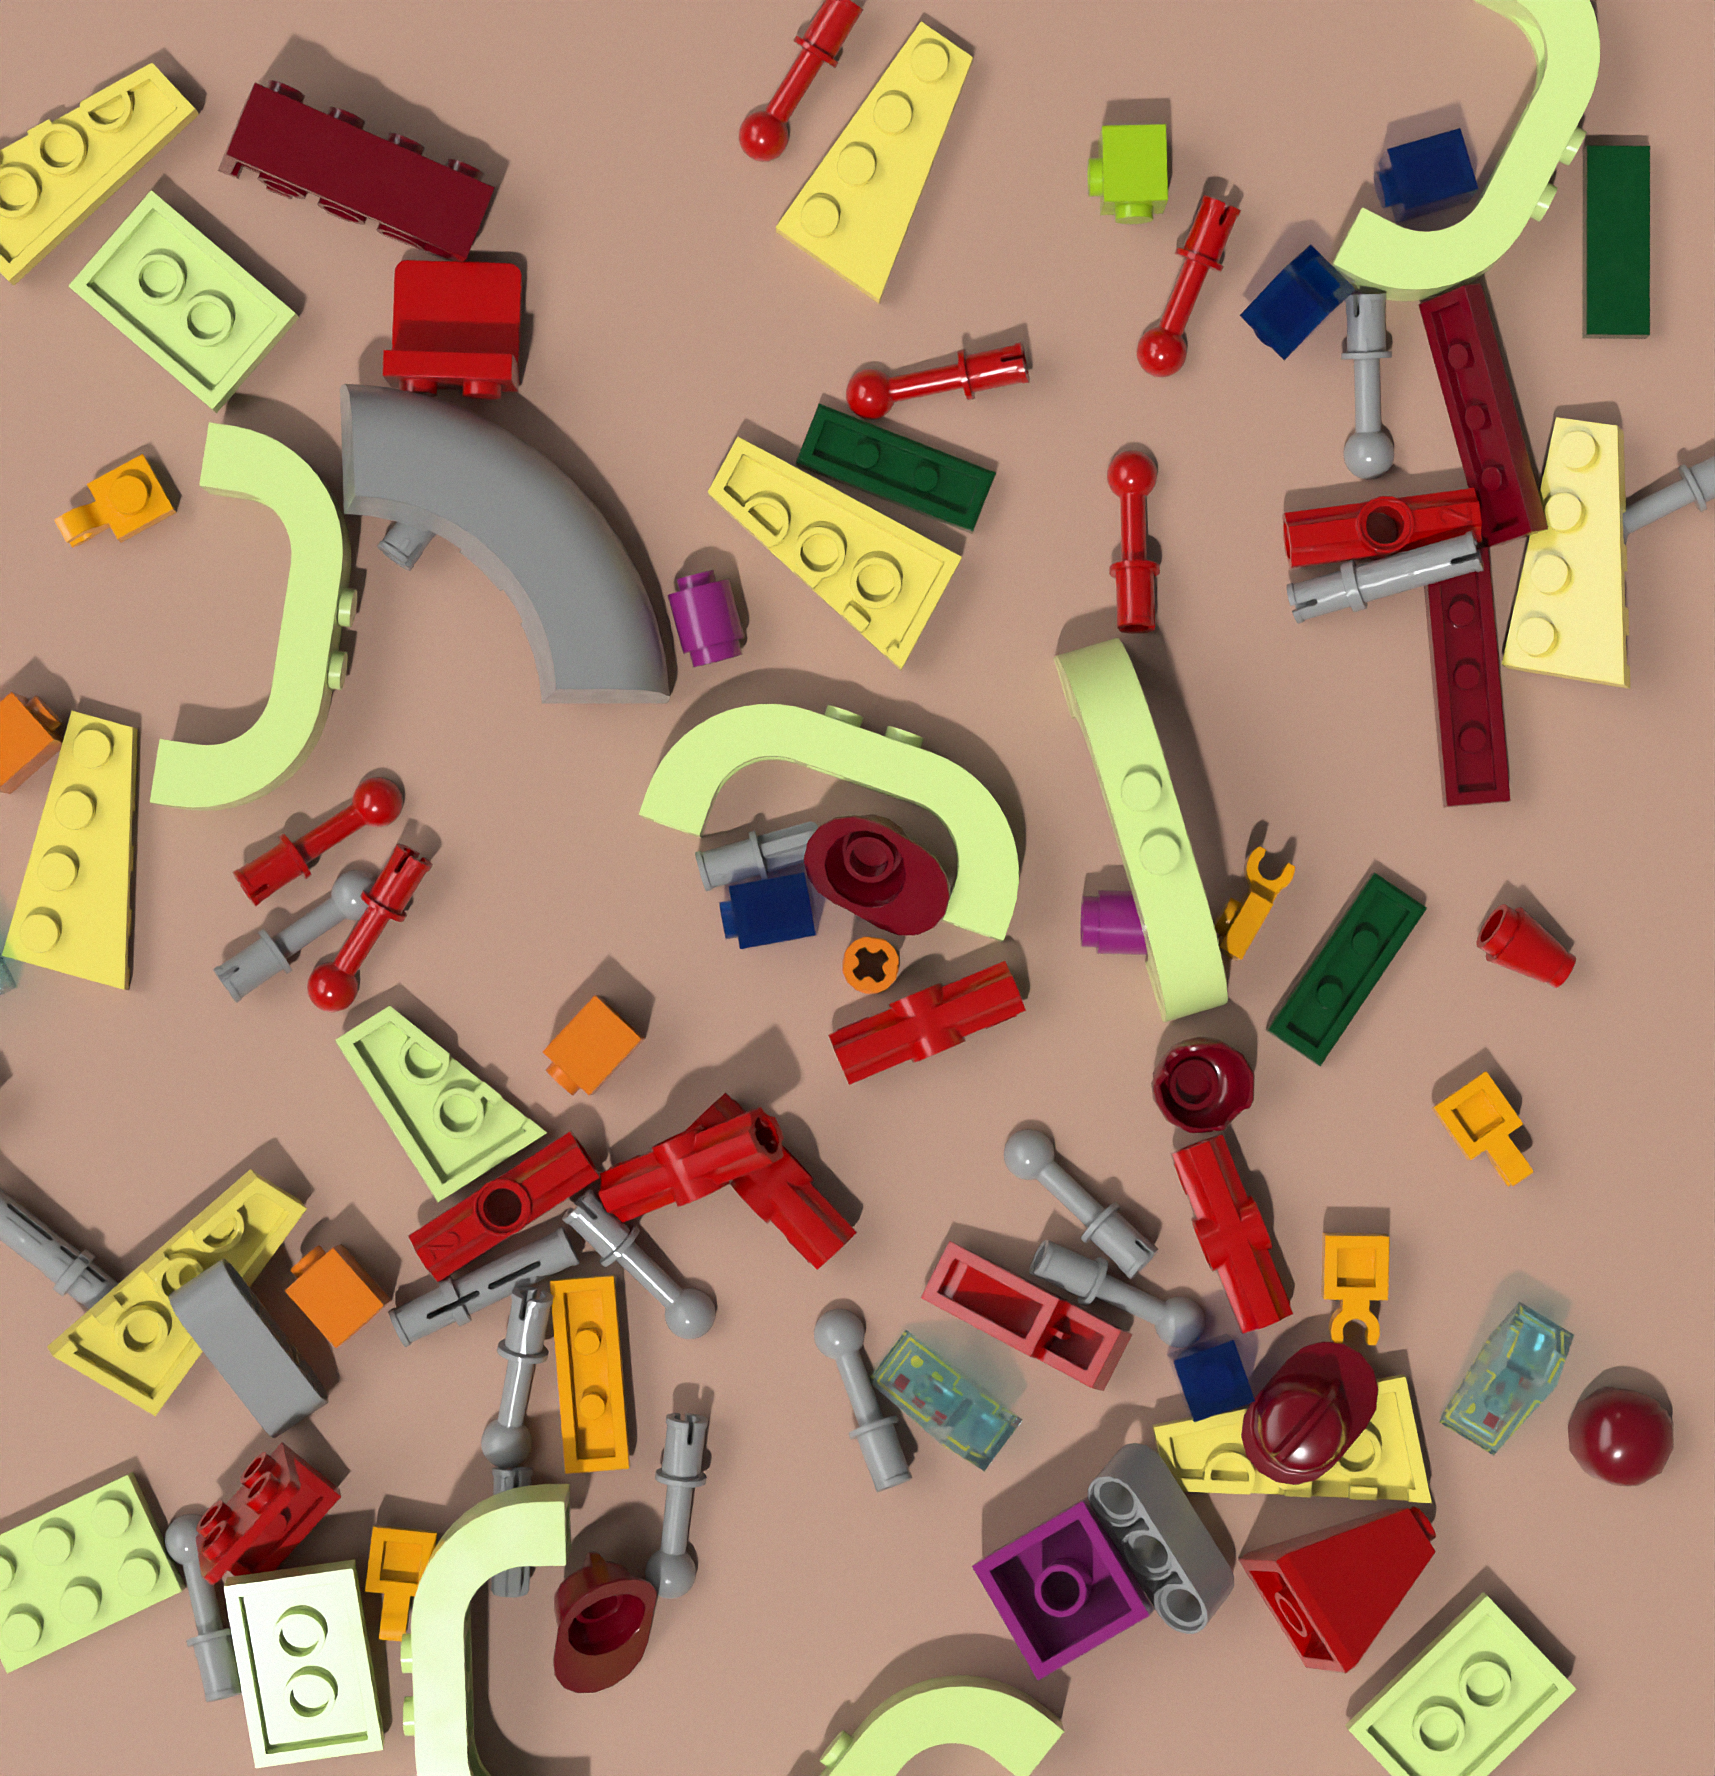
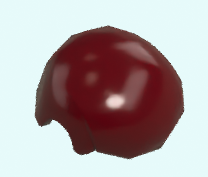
[1151,1037,1255,1133]
[1568,1387,1674,1487]

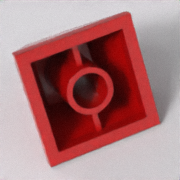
[1238,1506,1436,1673]

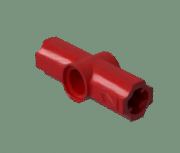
[1282,488,1482,569]
[828,961,1026,1085]
[686,1092,857,1270]
[598,1106,784,1223]
[408,1131,601,1282]
[1170,1134,1293,1334]

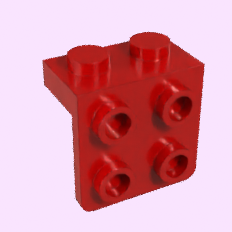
[383,260,522,400]
[195,1442,342,1585]

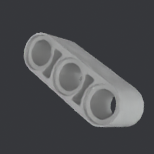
[168,1258,329,1438]
[1088,1443,1234,1634]

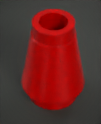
[1476,904,1576,988]

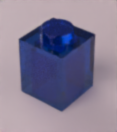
[1373,128,1478,223]
[1239,244,1356,360]
[719,872,817,950]
[1167,1333,1255,1422]

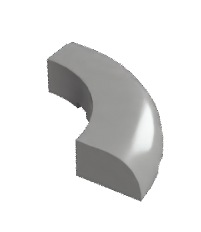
[340,384,670,704]

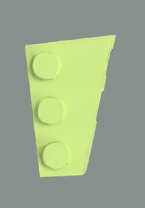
[335,1006,547,1203]

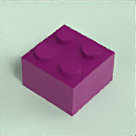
[972,1496,1155,1681]

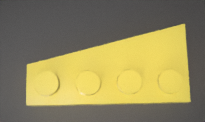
[776,21,973,304]
[0,63,199,286]
[1502,417,1631,689]
[708,437,962,671]
[2,711,138,990]
[47,1169,307,1416]
[1152,1374,1432,1503]

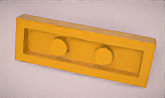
[550,1274,631,1474]

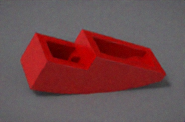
[921,1241,1133,1391]

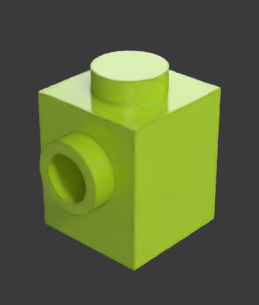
[1087,124,1168,224]

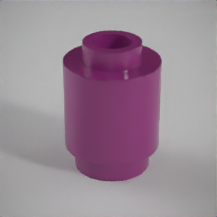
[668,570,745,668]
[1080,890,1148,955]

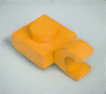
[54,454,177,548]
[1214,846,1295,961]
[1431,1071,1534,1187]
[365,1525,437,1641]

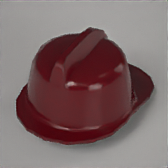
[804,814,950,936]
[1241,1341,1379,1485]
[553,1551,657,1694]

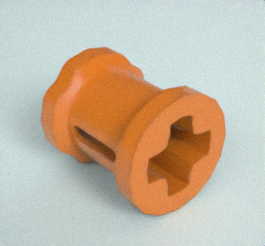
[842,937,899,994]

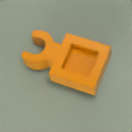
[1321,1233,1389,1345]

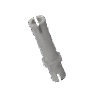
[1287,531,1484,623]
[0,1188,119,1309]
[388,1227,580,1347]

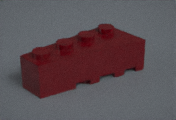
[218,80,495,262]

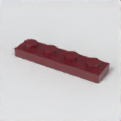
[1419,283,1548,548]
[1424,547,1511,808]

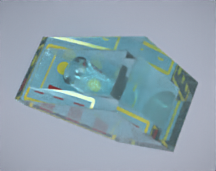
[1439,1301,1574,1456]
[869,1330,1023,1472]

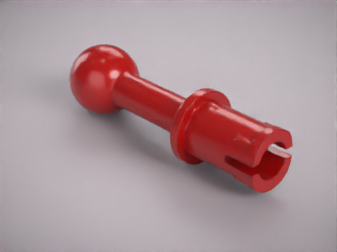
[738,0,863,162]
[1136,195,1241,377]
[846,342,1030,420]
[1107,450,1160,634]
[232,777,403,907]
[307,843,433,1012]

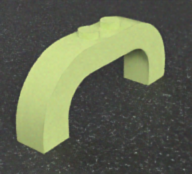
[1326,0,1600,301]
[150,422,357,811]
[1054,638,1228,1022]
[639,704,1019,942]
[401,1484,571,1776]
[819,1675,1064,1776]

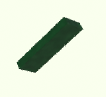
[1582,145,1650,339]
[796,404,996,534]
[1265,872,1427,1066]

